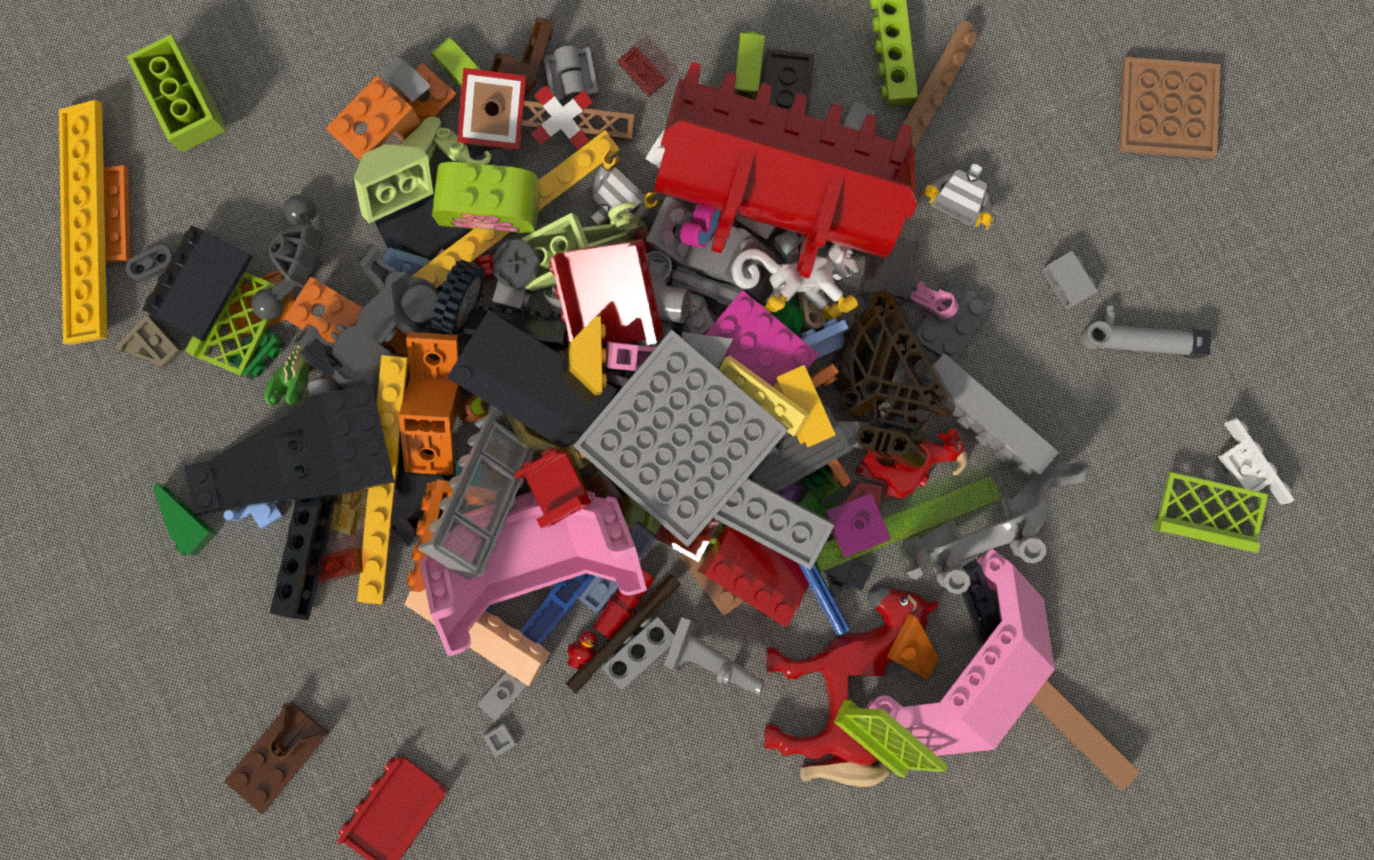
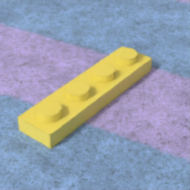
[719,356,809,436]

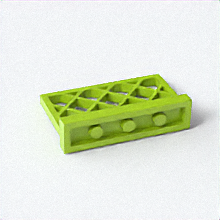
[185,272,277,377]
[1153,472,1268,553]
[834,700,948,777]

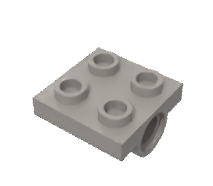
[544,46,599,103]

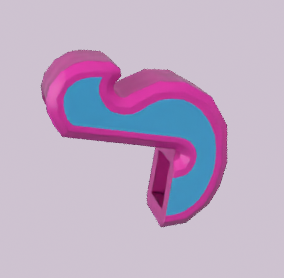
[680,205,736,248]

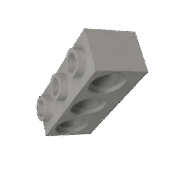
[601,616,675,690]

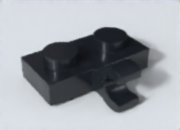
[817,546,872,598]

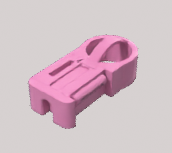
[909,281,959,319]

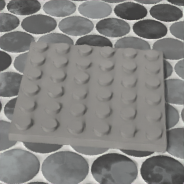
[573,330,788,547]

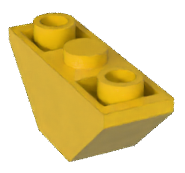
[569,316,607,395]

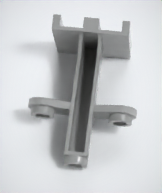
[664,617,765,695]

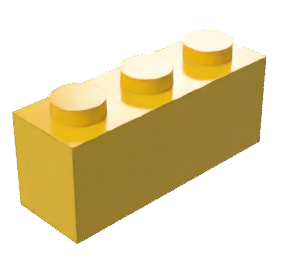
[774,365,836,447]

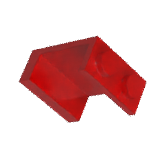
[514,448,592,528]

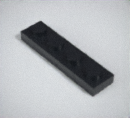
[961,559,1000,645]

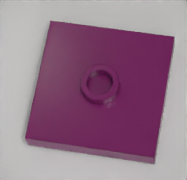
[825,493,891,558]

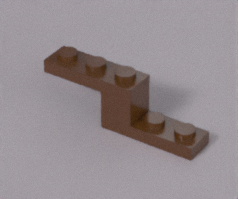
[485,18,554,116]

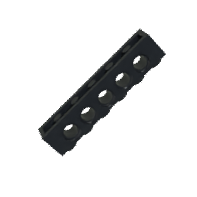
[270,467,338,620]

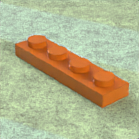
[104,165,131,263]

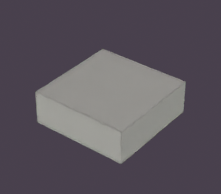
[483,722,518,758]

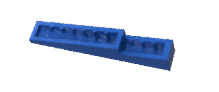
[520,573,595,645]

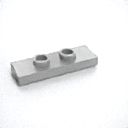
[477,663,547,721]

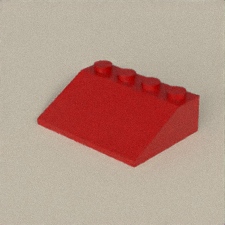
[697,525,818,627]

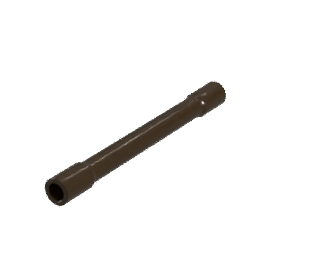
[565,574,681,694]

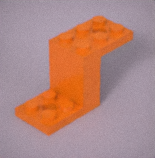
[325,63,458,161]
[398,332,462,475]

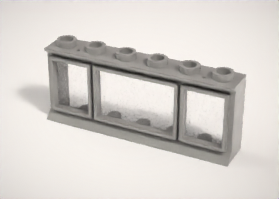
[418,414,536,580]

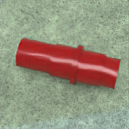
[592,569,655,639]

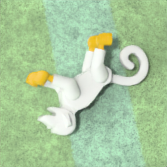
[732,244,859,321]

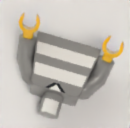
[590,151,662,226]
[920,163,993,230]

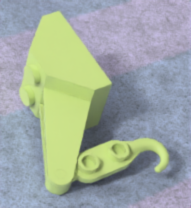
[354,117,491,223]
[522,202,647,291]

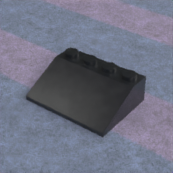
[142,225,253,342]

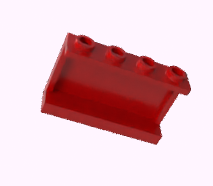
[337,755,450,860]

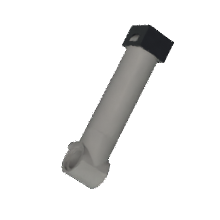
[1081,305,1211,359]

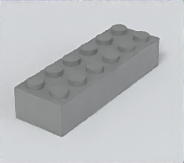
[920,353,1059,479]

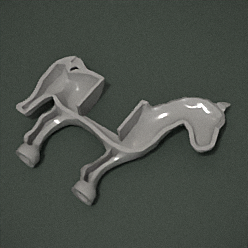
[901,460,1090,594]

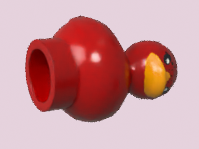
[567,631,597,670]

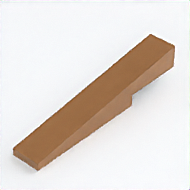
[1031,681,1140,791]

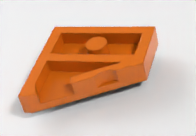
[887,614,939,680]

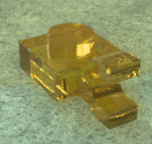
[330,491,362,535]

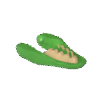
[264,345,310,406]

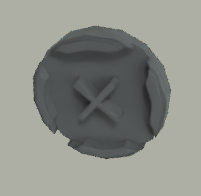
[493,239,540,289]

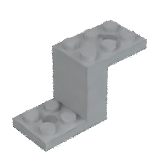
[646,197,784,305]

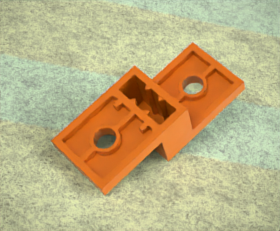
[284,277,409,370]

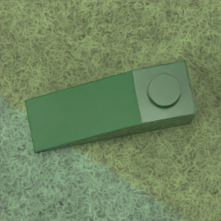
[152,483,217,556]

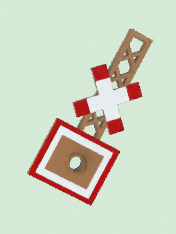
[457,68,634,150]

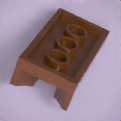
[224,702,330,814]

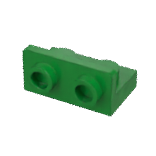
[229,328,285,380]

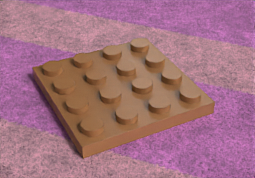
[1118,57,1220,159]

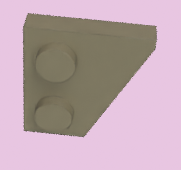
[115,315,183,367]

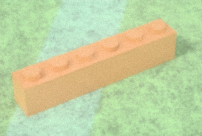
[404,589,551,686]

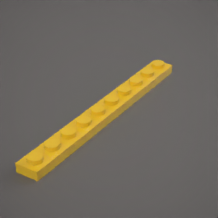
[412,130,620,289]
[357,355,408,604]

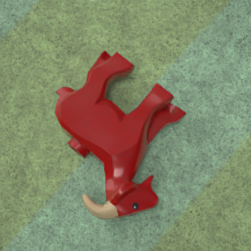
[855,429,968,499]

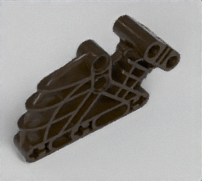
[836,290,956,468]

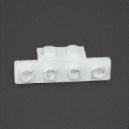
[1218,418,1294,505]

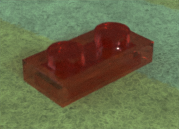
[617,46,667,98]
[317,547,363,583]

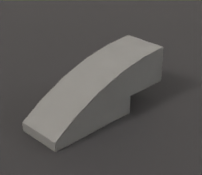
[379,57,431,102]

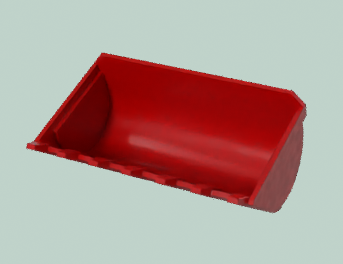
[653,62,917,279]

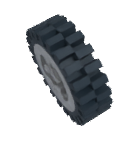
[431,259,485,337]

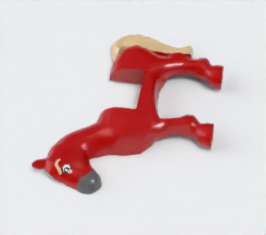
[764,584,940,787]

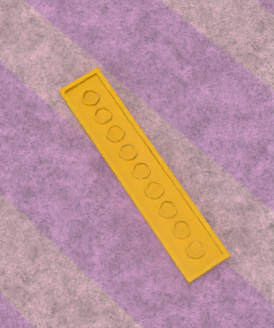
[59,100,107,345]

